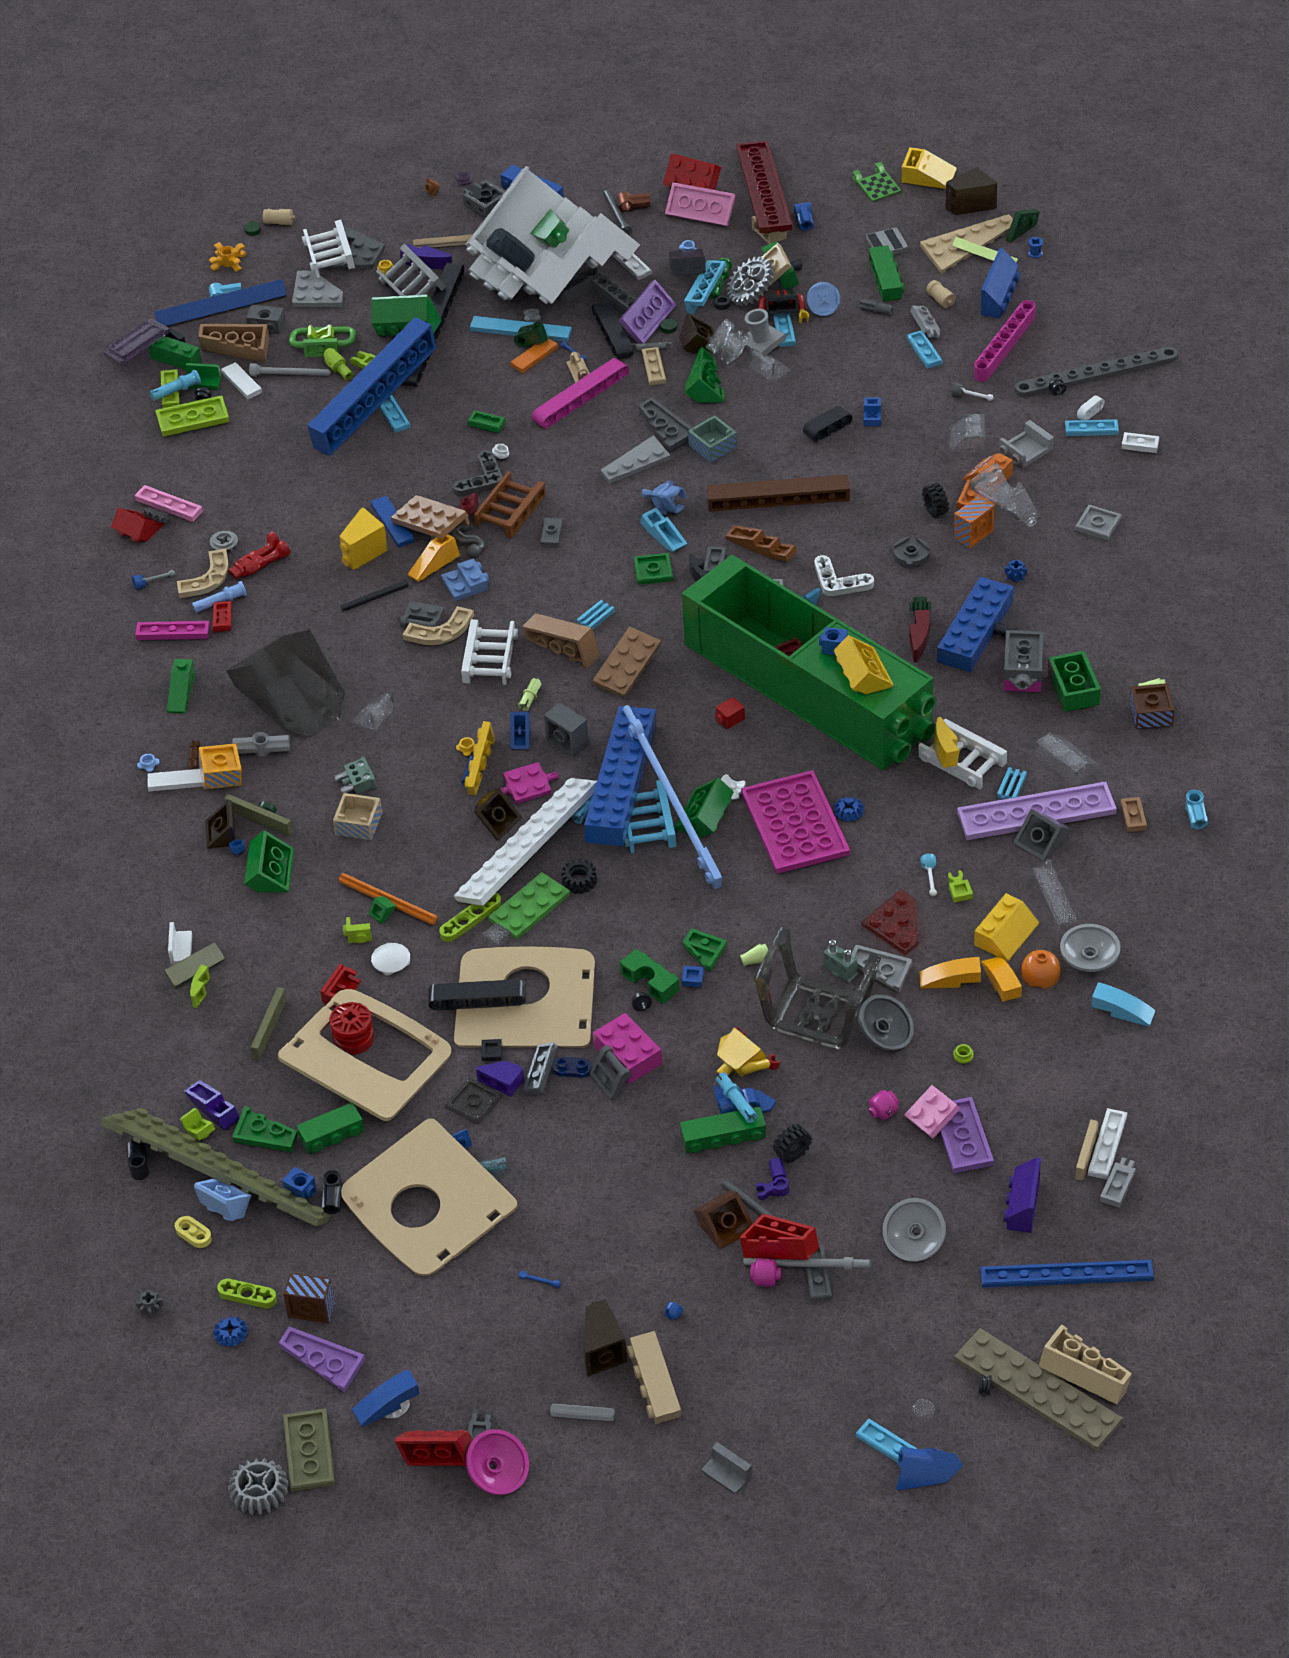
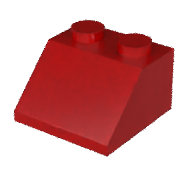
[111,508,164,543]

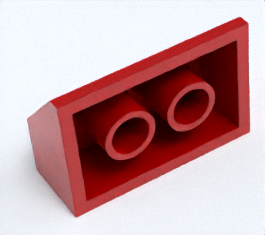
[395,1430,473,1466]

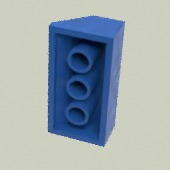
[981,248,1021,318]

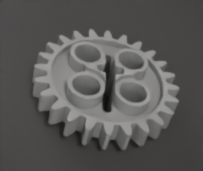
[726,256,775,306]

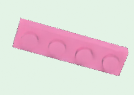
[135,485,203,522]

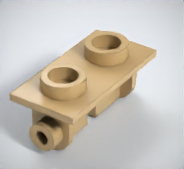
[566,352,590,383]

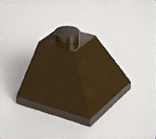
[679,313,720,354]
[474,788,522,841]

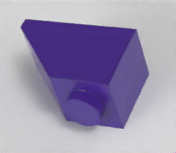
[476,1061,525,1097]

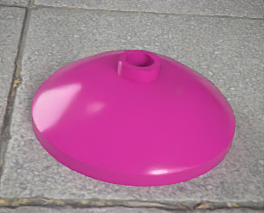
[466,1429,529,1495]

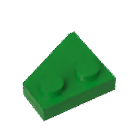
[683,928,727,972]

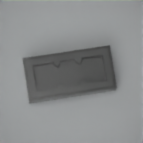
[540,518,563,547]

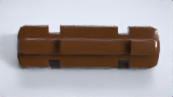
[188,740,200,770]

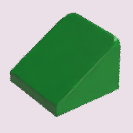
[369,896,396,924]

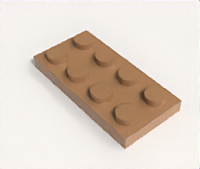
[592,626,662,698]

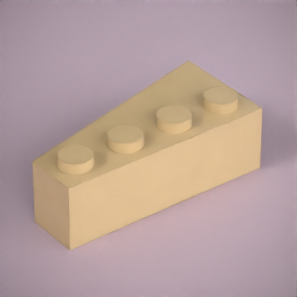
[1039,1324,1132,1404]
[627,1331,681,1424]

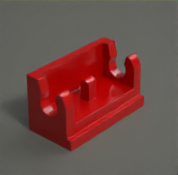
[320,964,361,1008]

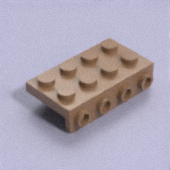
[391,495,470,539]

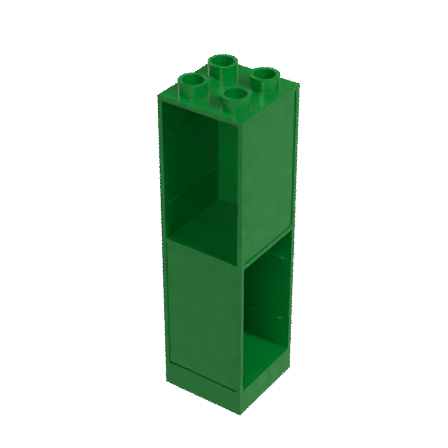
[682,555,936,771]

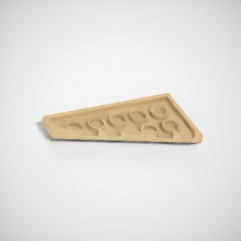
[920,214,1013,274]

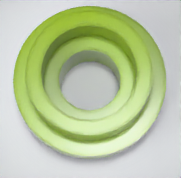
[953,1044,974,1064]

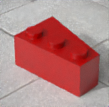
[740,1214,819,1260]

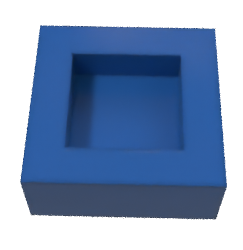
[682,966,704,987]

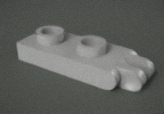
[910,306,940,339]
[1100,1157,1136,1208]

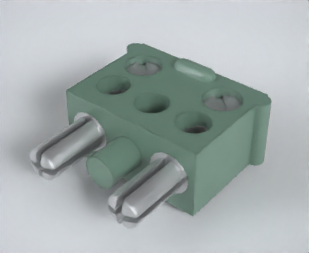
[334,757,377,794]
[822,940,859,983]

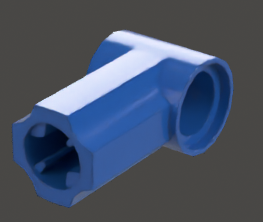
[794,202,814,231]

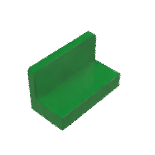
[185,363,221,390]

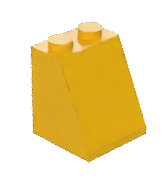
[340,508,388,570]

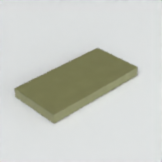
[283,1408,335,1492]

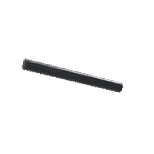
[340,580,409,612]

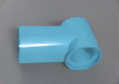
[209,283,242,297]
[1185,790,1208,829]

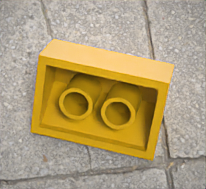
[833,635,894,694]
[974,893,1039,962]

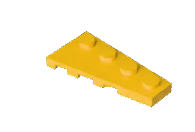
[464,721,495,796]

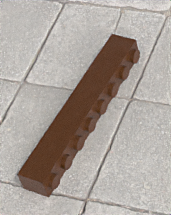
[707,474,850,512]

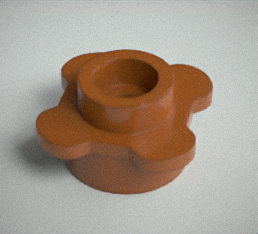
[425,178,439,197]

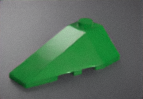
[685,347,725,403]

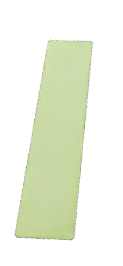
[952,237,1018,262]

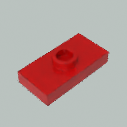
[212,601,232,632]

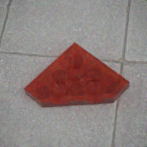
[861,889,919,956]

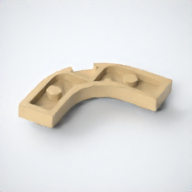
[177,549,229,598]
[403,606,474,645]

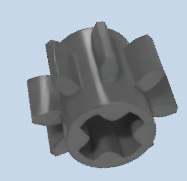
[136,1290,164,1317]

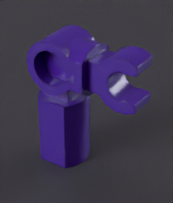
[755,1158,790,1200]

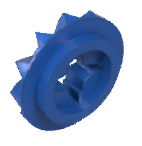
[834,796,864,821]
[213,1315,248,1347]

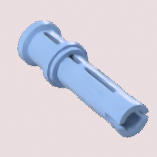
[192,581,247,613]

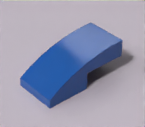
[864,398,881,426]

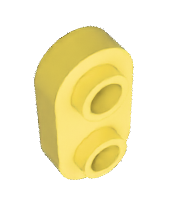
[175,1216,212,1248]

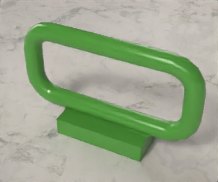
[289,326,356,357]

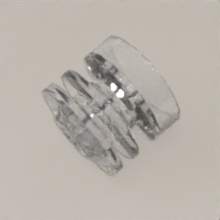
[706,319,750,364]

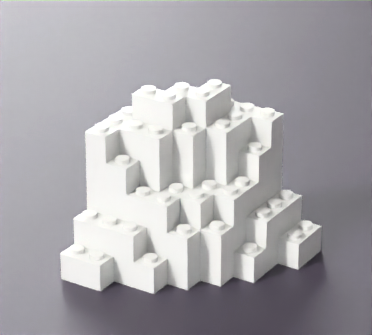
[465,166,640,304]

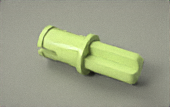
[518,678,541,711]

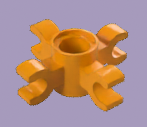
[209,242,246,272]

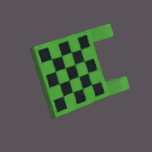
[852,162,901,202]

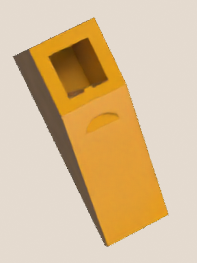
[408,534,460,582]

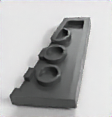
[639,397,692,451]

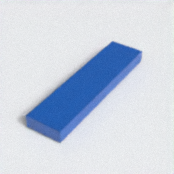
[370,496,415,548]

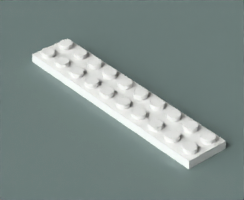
[454,778,597,906]

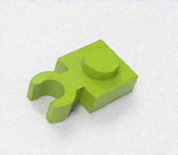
[948,870,973,903]

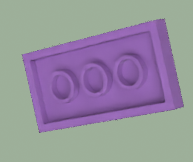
[618,280,677,344]
[940,1097,994,1173]

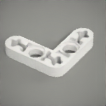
[814,555,874,596]

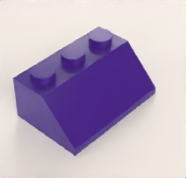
[1003,1158,1041,1233]

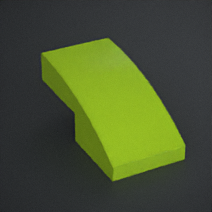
[190,964,210,1008]

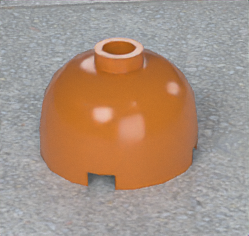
[1021,950,1061,989]

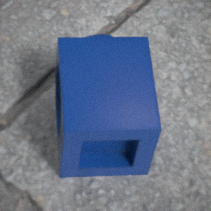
[819,627,848,655]
[282,1167,316,1200]

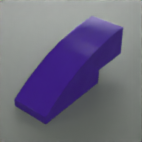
[400,244,452,269]
[184,1080,240,1130]

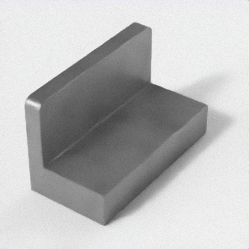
[702,1442,752,1494]

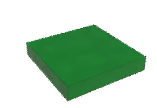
[633,553,673,585]

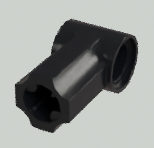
[127,1139,149,1180]
[322,1170,343,1214]

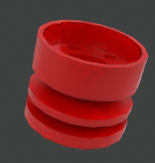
[329,1002,374,1055]

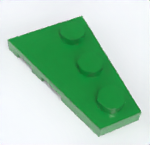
[232,1106,298,1152]

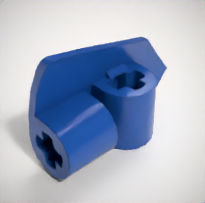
[713,1086,776,1114]
[896,1447,963,1490]

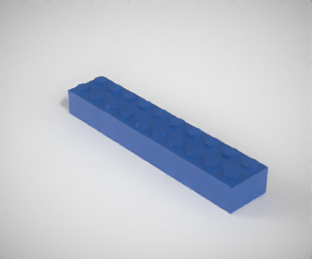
[307,317,436,456]
[584,706,656,846]

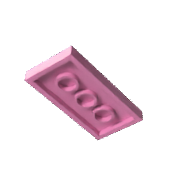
[665,182,736,227]

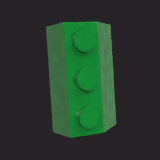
[674,777,734,837]
[244,830,294,892]

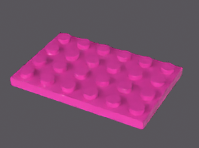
[741,770,850,874]

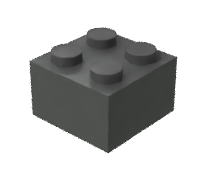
[544,703,589,757]

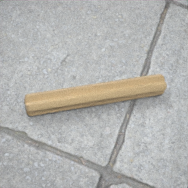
[413,234,473,249]

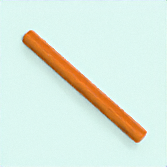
[338,873,438,925]

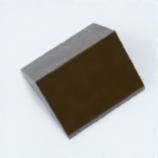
[205,799,236,849]

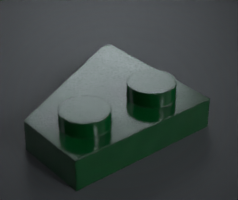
[1006,209,1040,243]

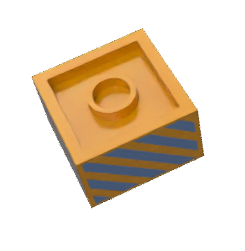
[199,744,242,789]

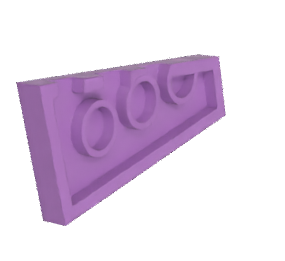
[279,1326,365,1393]

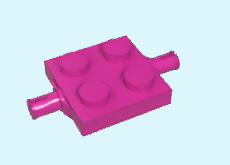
[500,762,559,804]

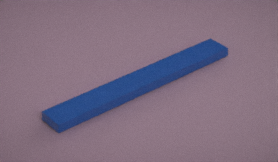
[154,279,287,326]
[981,1260,1154,1288]

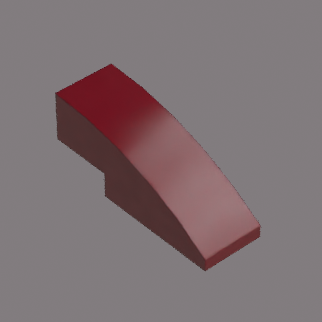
[909,610,930,662]

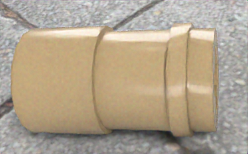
[263,209,295,226]
[926,280,956,309]

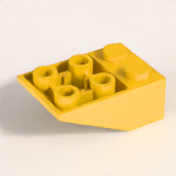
[902,147,957,189]

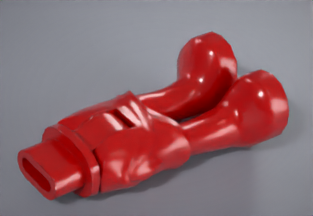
[228,531,291,579]

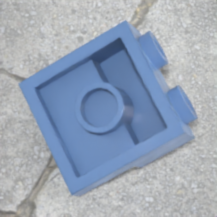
[441,558,490,601]

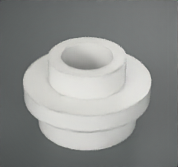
[492,444,509,459]

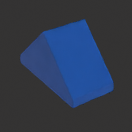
[510,712,531,749]

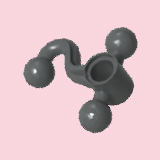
[430,524,485,558]

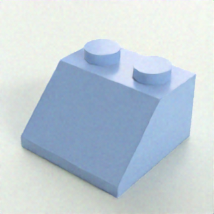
[194,1179,251,1221]

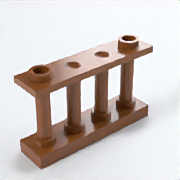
[473,471,546,538]

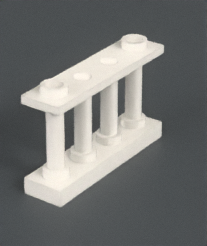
[302,220,355,278]
[461,619,518,685]
[919,719,1007,790]

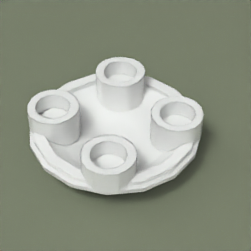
[371,943,410,976]

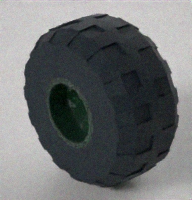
[486,228,535,272]

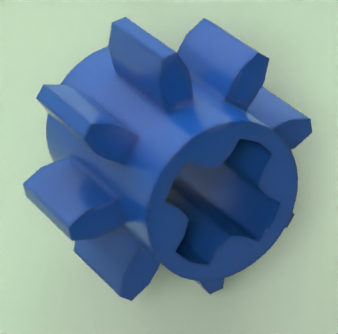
[1005,560,1027,582]

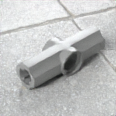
[232,732,290,757]

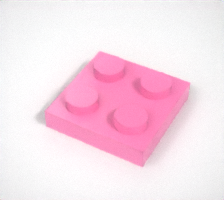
[904,1085,961,1139]

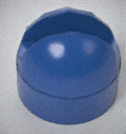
[229,839,245,856]
[665,1302,683,1320]

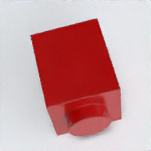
[715,697,745,729]

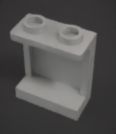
[999,420,1054,468]

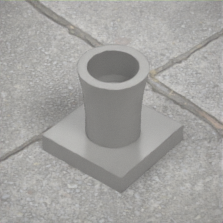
[738,309,786,358]

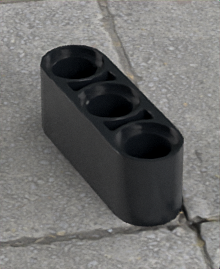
[803,406,853,443]

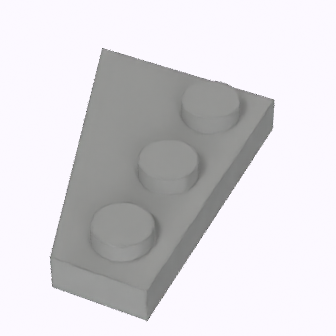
[851,945,912,993]

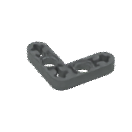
[453,450,502,496]

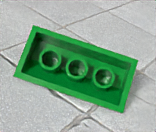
[371,295,442,336]

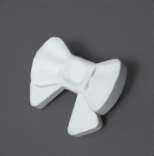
[721,774,746,800]

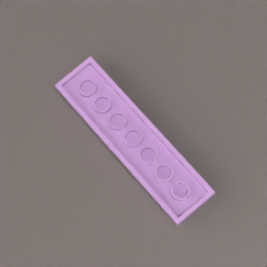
[957,782,1117,840]

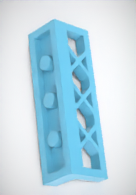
[684,260,726,314]

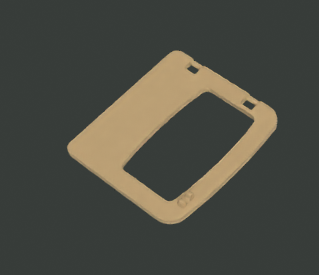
[278,989,451,1121]

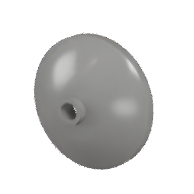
[1060,924,1120,972]
[883,1198,946,1262]

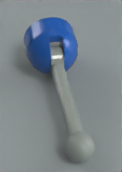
[132,570,175,590]

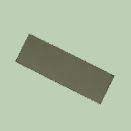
[164,942,225,988]

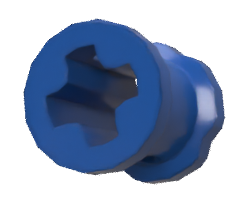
[1028,237,1043,258]

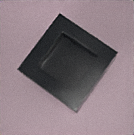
[481,1039,503,1061]

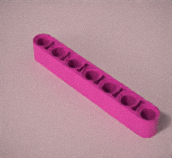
[974,300,1036,382]
[531,358,629,429]

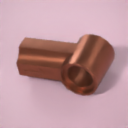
[617,191,650,213]

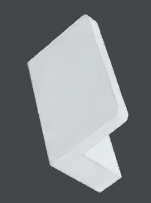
[168,922,192,966]

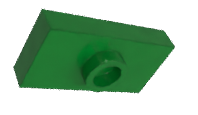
[467,410,506,433]

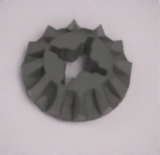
[142,507,170,523]

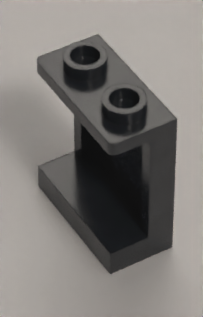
[669,249,706,276]

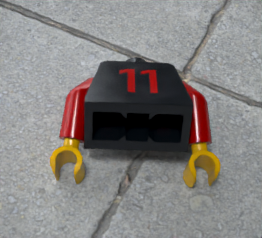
[758,288,809,324]

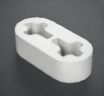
[1077,395,1105,420]

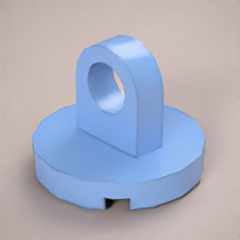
[807,282,840,316]

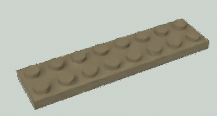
[954,1328,1123,1451]

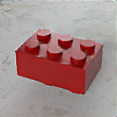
[663,153,722,190]

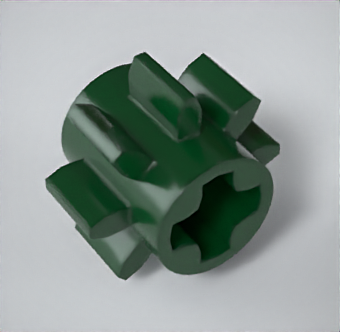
[909,597,931,616]

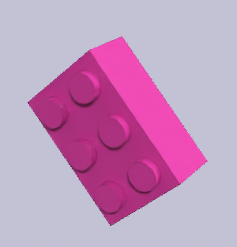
[593,1013,662,1083]

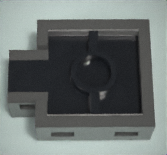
[463,180,506,218]

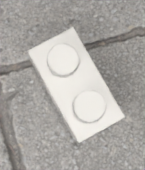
[1122,432,1159,453]

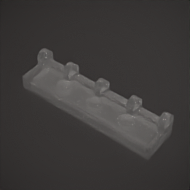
[1033,860,1077,929]

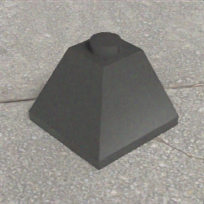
[1013,809,1071,861]

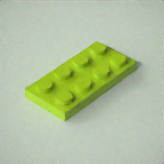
[155,395,230,437]

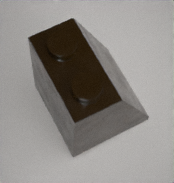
[945,167,997,215]
[584,1299,628,1377]

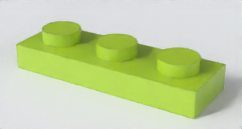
[161,369,180,408]

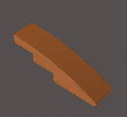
[725,525,797,562]

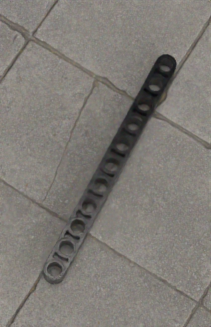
[401,263,465,387]

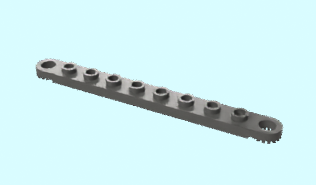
[1015,347,1178,397]

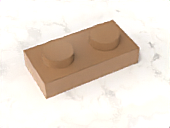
[1120,797,1147,832]

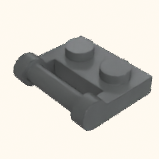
[400,601,445,627]
[589,1045,632,1100]

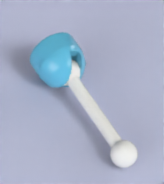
[920,854,937,897]

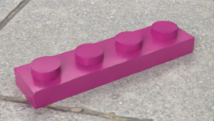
[135,621,210,640]

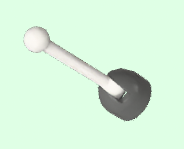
[951,382,993,401]

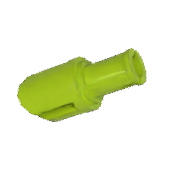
[324,348,354,381]

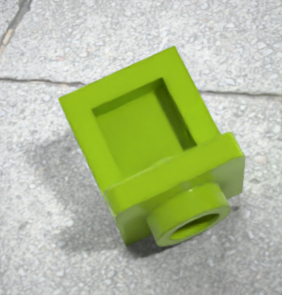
[307,324,334,339]
[343,917,372,943]
[180,1108,215,1141]

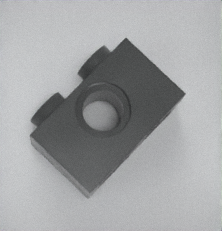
[246,305,285,333]

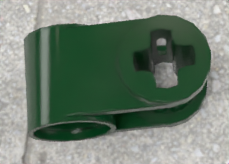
[514,322,549,347]

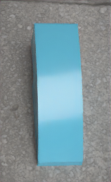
[640,508,688,553]
[1092,982,1155,1027]

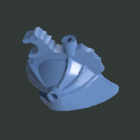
[642,481,687,515]

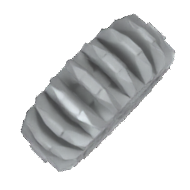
[228,1458,288,1515]

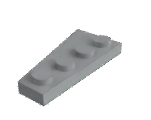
[601,435,670,484]

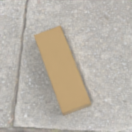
[642,347,666,386]
[1075,1120,1098,1181]

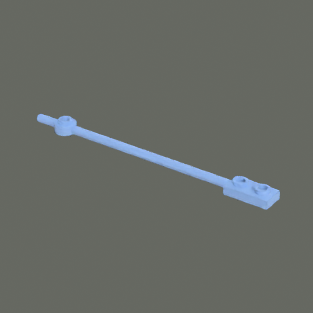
[623,705,722,889]

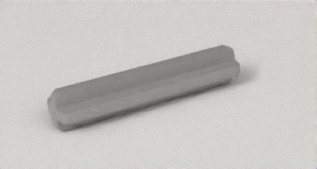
[550,1403,615,1421]

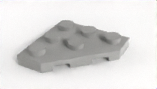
[292,270,343,307]

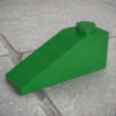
[167,659,195,713]

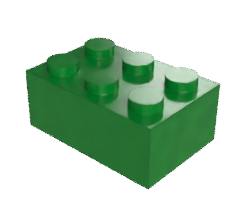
[1048,651,1101,712]

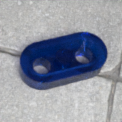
[552,1057,592,1078]

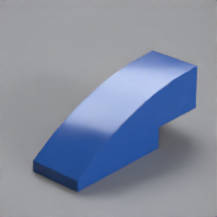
[352,1369,420,1427]

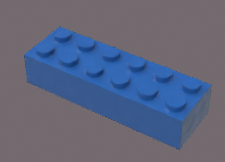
[937,577,1014,672]

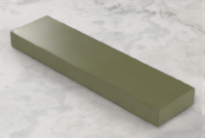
[225,794,293,836]
[251,987,286,1060]

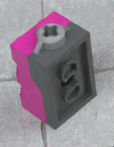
[1004,630,1043,692]

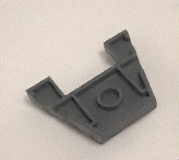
[321,227,385,270]

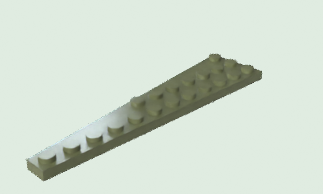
[100,1108,330,1227]

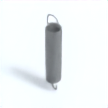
[631,342,673,351]

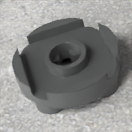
[893,537,929,568]

